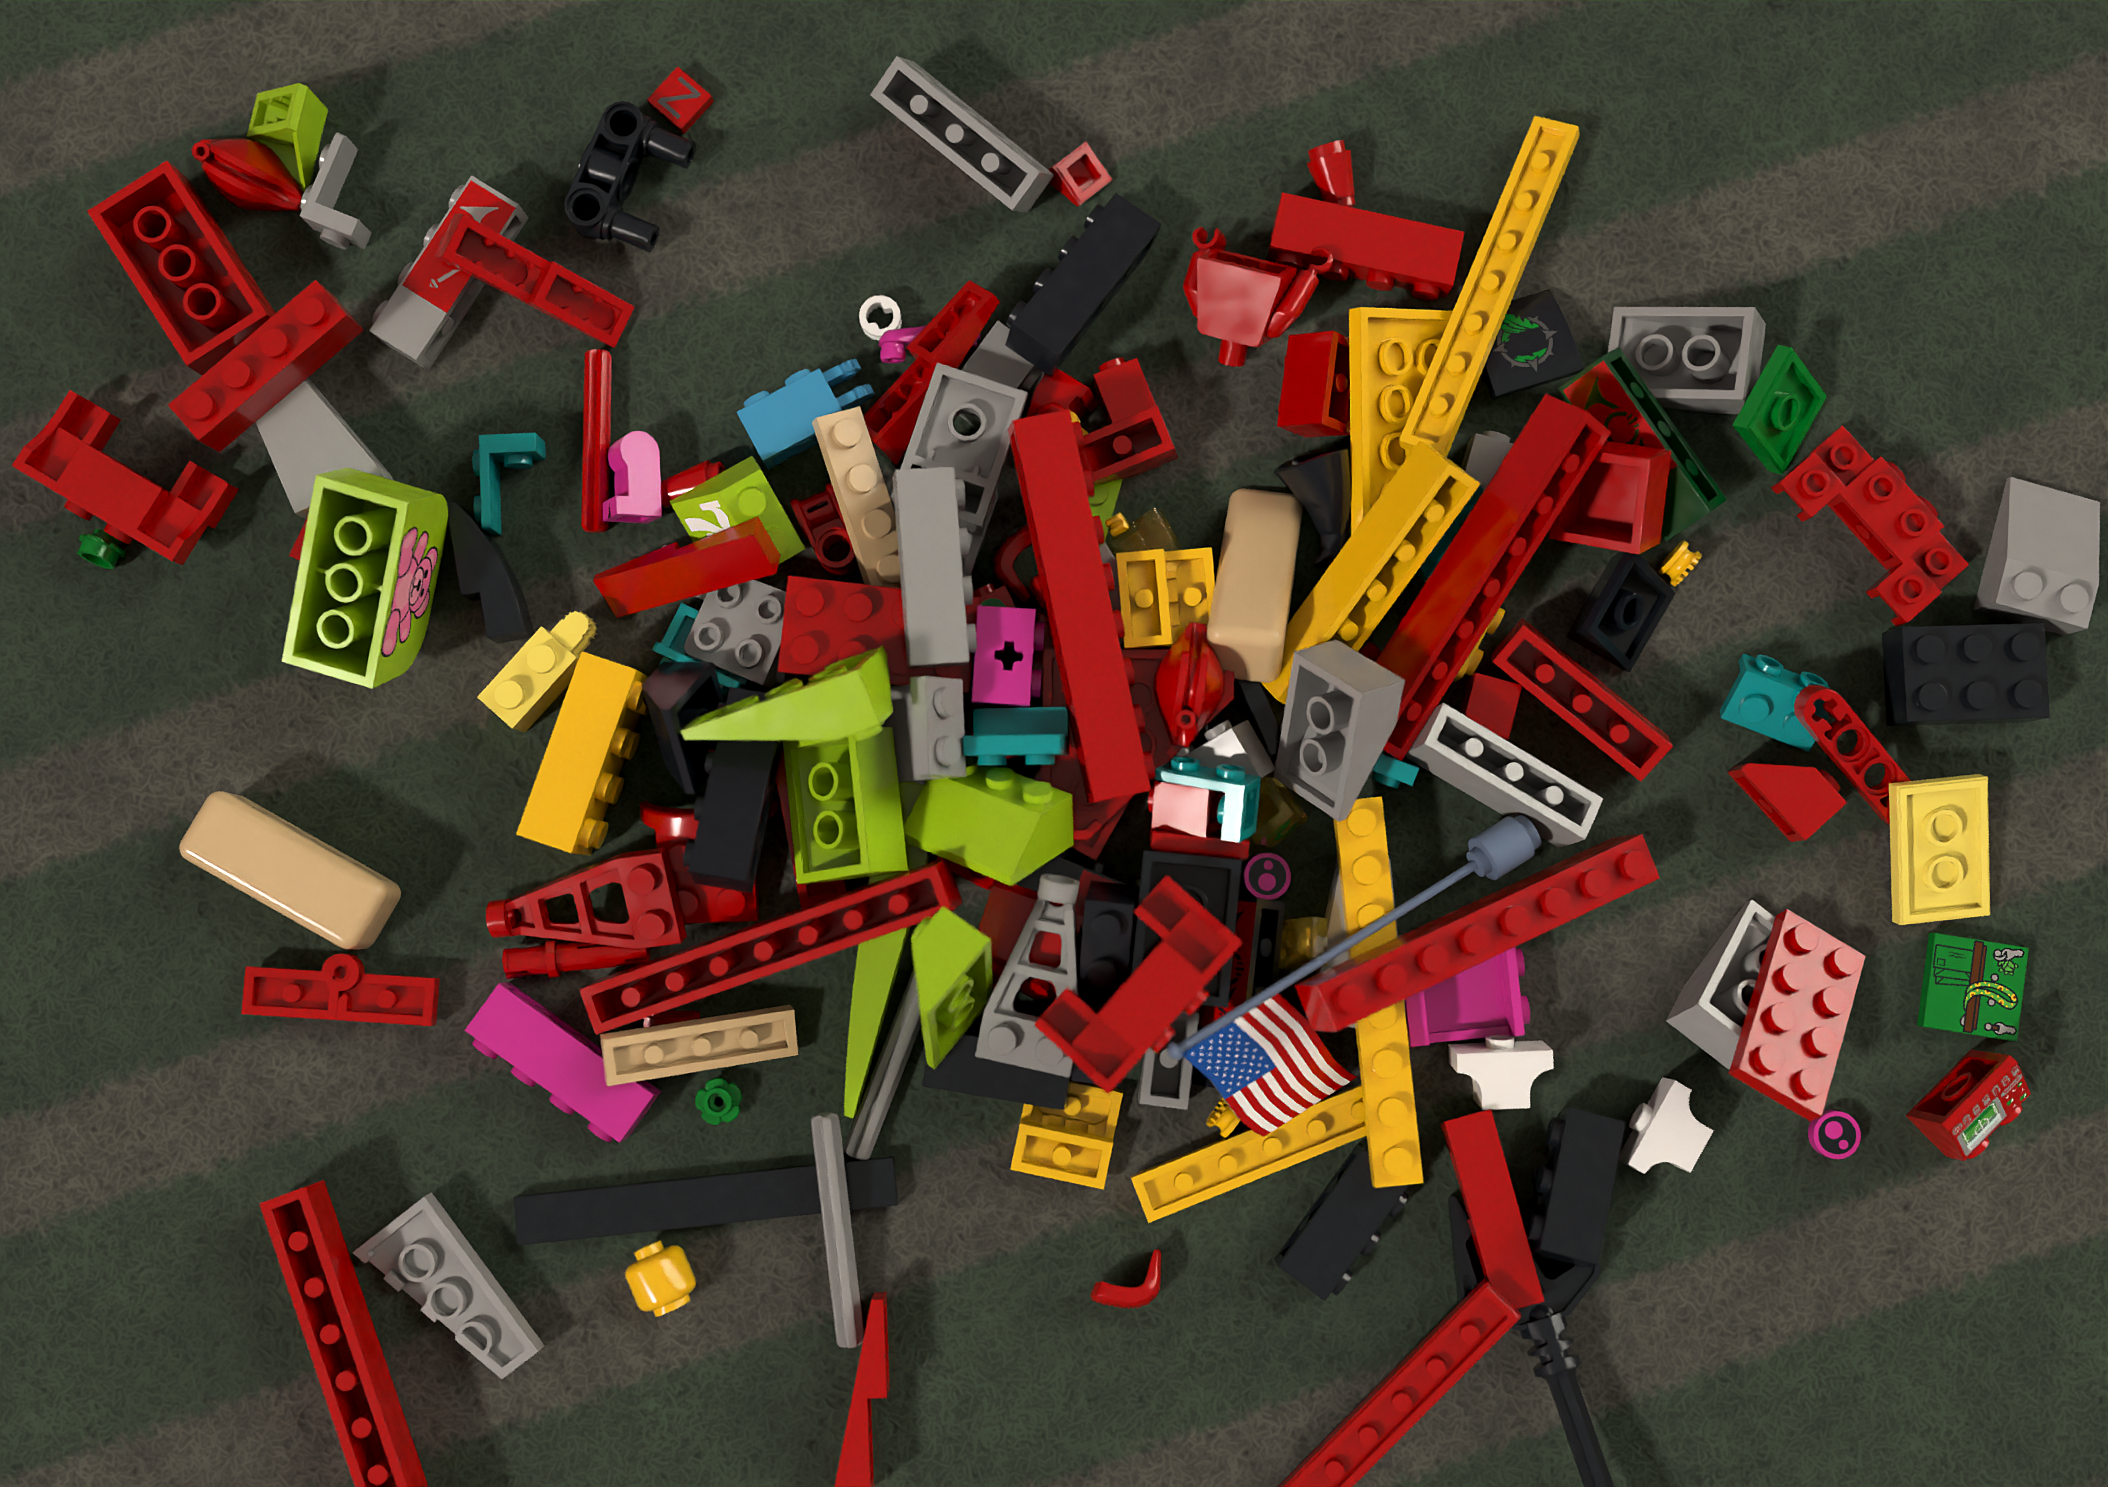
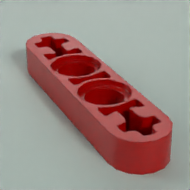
[1794,684,1911,825]

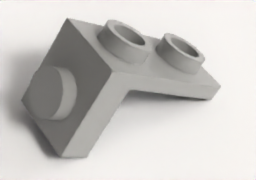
[300,133,371,250]

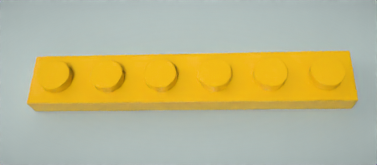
[1130,1084,1367,1223]

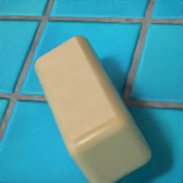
[1207,488,1303,683]
[179,791,401,949]

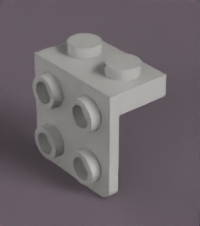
[684,580,796,691]
[883,676,966,782]

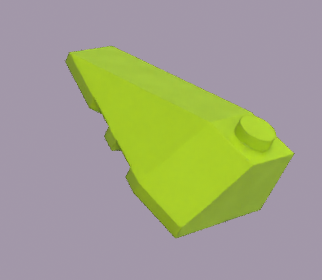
[681,646,893,741]

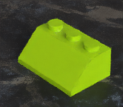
[783,727,908,884]
[903,756,1074,886]
[911,907,993,1070]

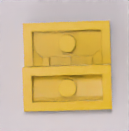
[1116,547,1215,649]
[1010,1081,1123,1190]

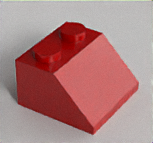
[978,880,1084,1001]

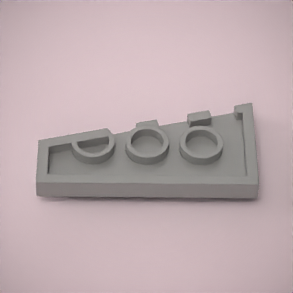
[353,1192,545,1379]

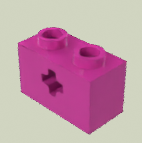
[972,606,1045,708]

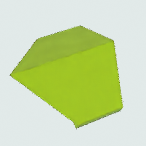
[247,83,328,192]

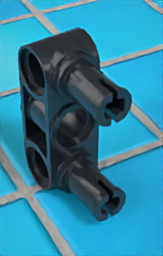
[564,101,696,252]

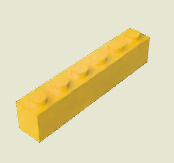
[1260,440,1481,705]

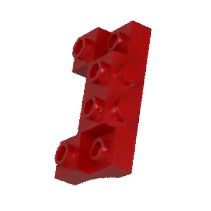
[12,390,239,566]
[1771,425,1969,627]
[1034,875,1243,1094]

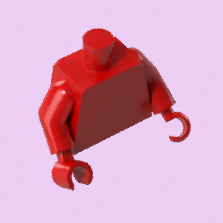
[1183,227,1333,367]

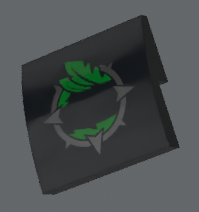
[1483,289,1585,400]

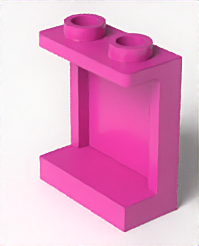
[1404,947,1530,1047]

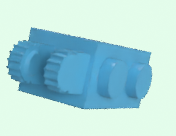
[737,359,875,470]

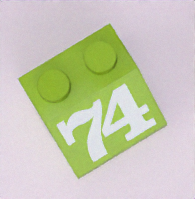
[670,456,805,564]

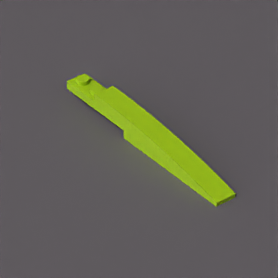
[844,781,931,1118]

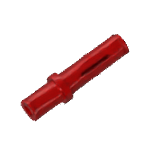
[502,940,651,979]

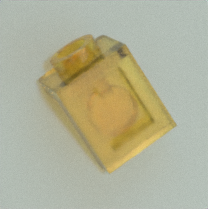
[1278,917,1328,971]

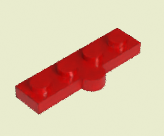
[241,953,440,1026]

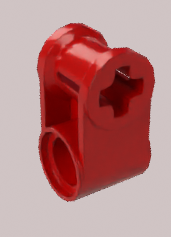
[789,482,858,577]

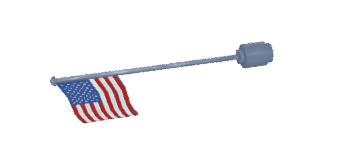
[1168,815,1541,1137]

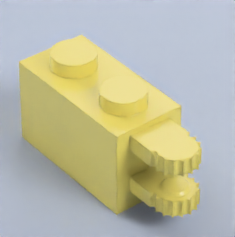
[477,611,598,733]

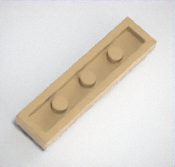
[812,406,901,589]
[600,1005,798,1086]

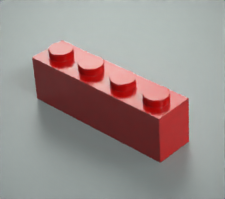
[1266,192,1465,301]
[168,280,364,453]
[1491,618,1673,782]

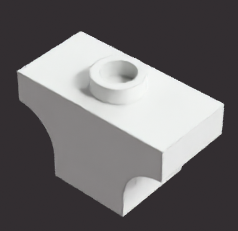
[1448,1035,1553,1110]
[1618,1077,1713,1174]

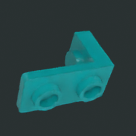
[472,433,546,535]
[1154,756,1261,843]

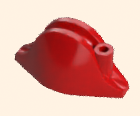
[192,138,304,211]
[1153,622,1225,748]

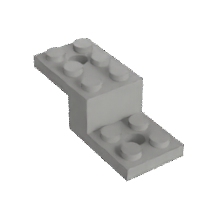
[891,362,1028,576]

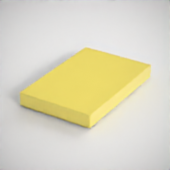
[1889,774,1990,925]

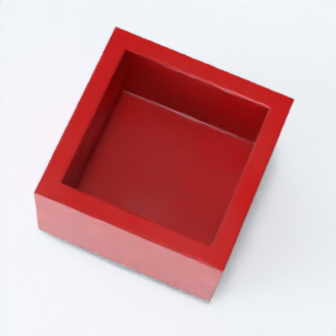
[1549,441,1671,555]

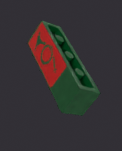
[1559,347,1727,541]

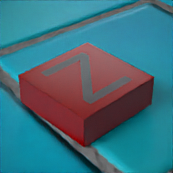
[647,66,714,135]

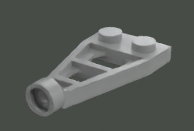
[975,874,1080,1078]

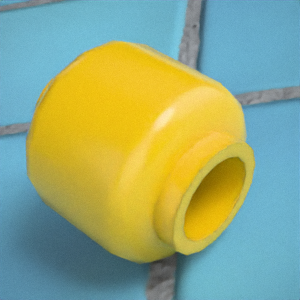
[625,1240,696,1317]

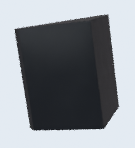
[1566,551,1675,673]

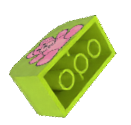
[282,467,448,689]

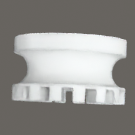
[859,295,902,341]

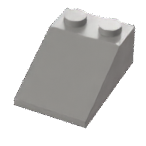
[1608,307,1766,414]
[1973,477,2100,636]
[1274,639,1405,821]
[1666,899,1775,1070]

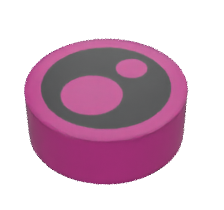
[1243,853,1291,900]
[1808,1110,1861,1159]

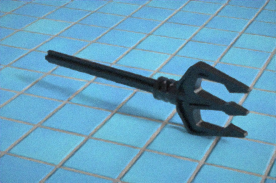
[1448,1168,1615,1487]

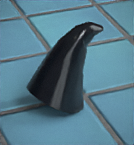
[1274,448,1351,567]

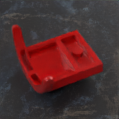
[640,797,779,923]

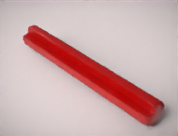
[581,349,612,533]

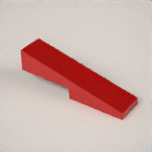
[434,214,634,348]
[863,280,1000,465]
[593,517,781,618]
[1441,1109,1545,1309]
[834,1292,890,1487]

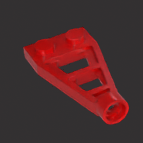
[486,847,687,949]

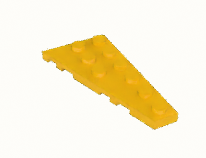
[1349,307,1453,535]

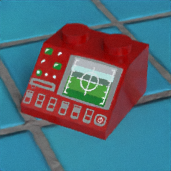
[1905,1049,2031,1161]

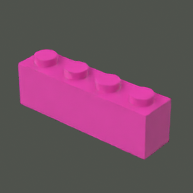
[464,982,662,1143]

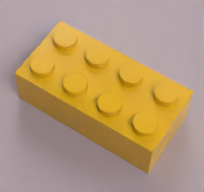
[516,651,649,856]

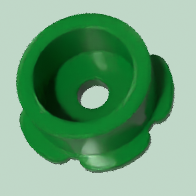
[77,529,125,569]
[695,1078,742,1125]

